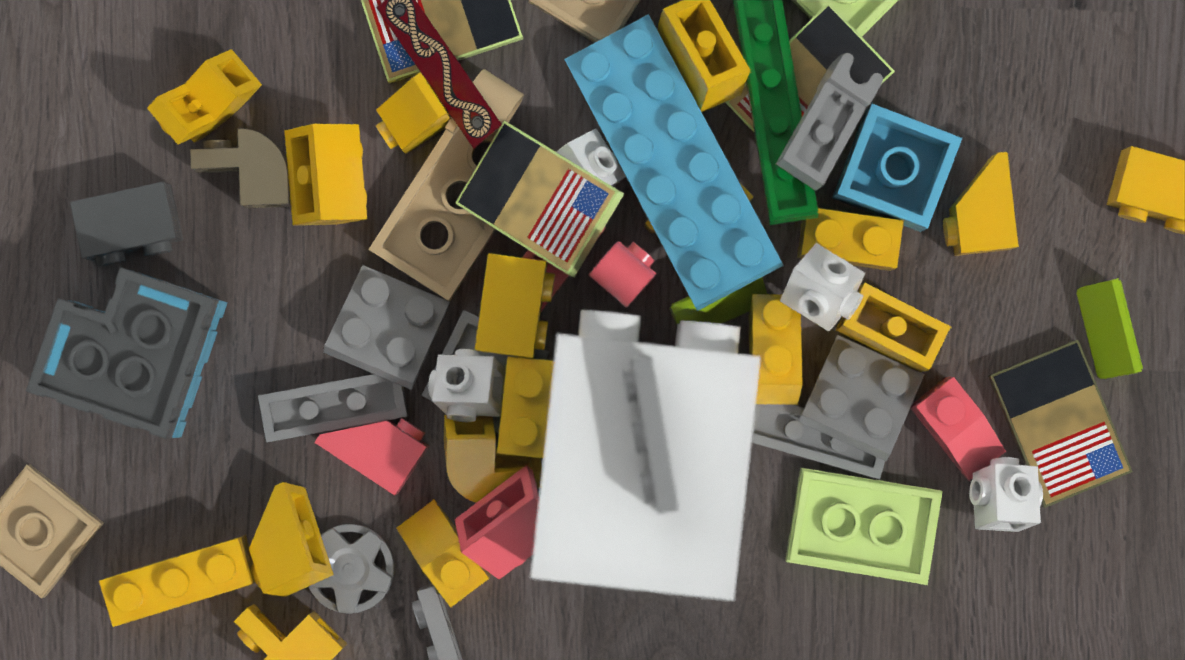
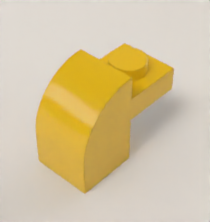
[147,49,262,145]
[444,415,542,503]
[234,604,347,660]

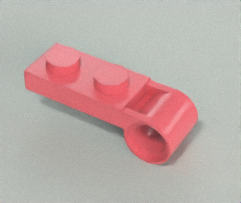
[589,242,656,308]

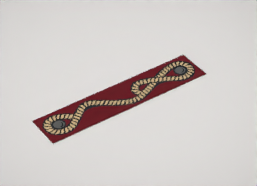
[376,0,502,149]

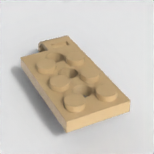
[368,69,524,302]

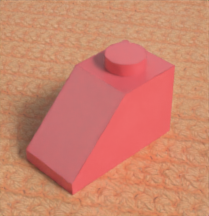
[910,377,1006,481]
[314,418,429,495]
[455,465,539,580]

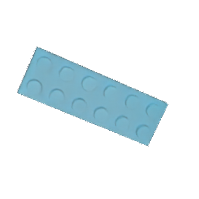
[564,14,783,311]

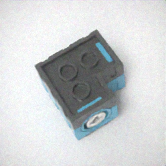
[26,267,227,439]

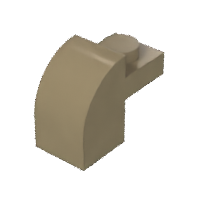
[190,129,291,209]

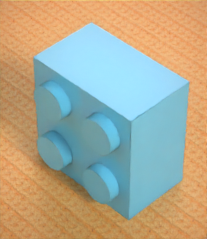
[832,104,962,232]

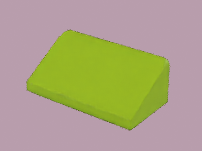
[669,277,767,325]
[1076,278,1143,379]

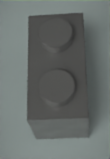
[70,181,183,267]

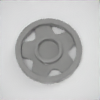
[309,524,395,614]

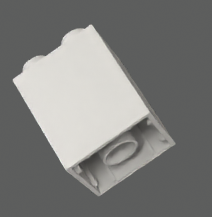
[531,310,760,601]

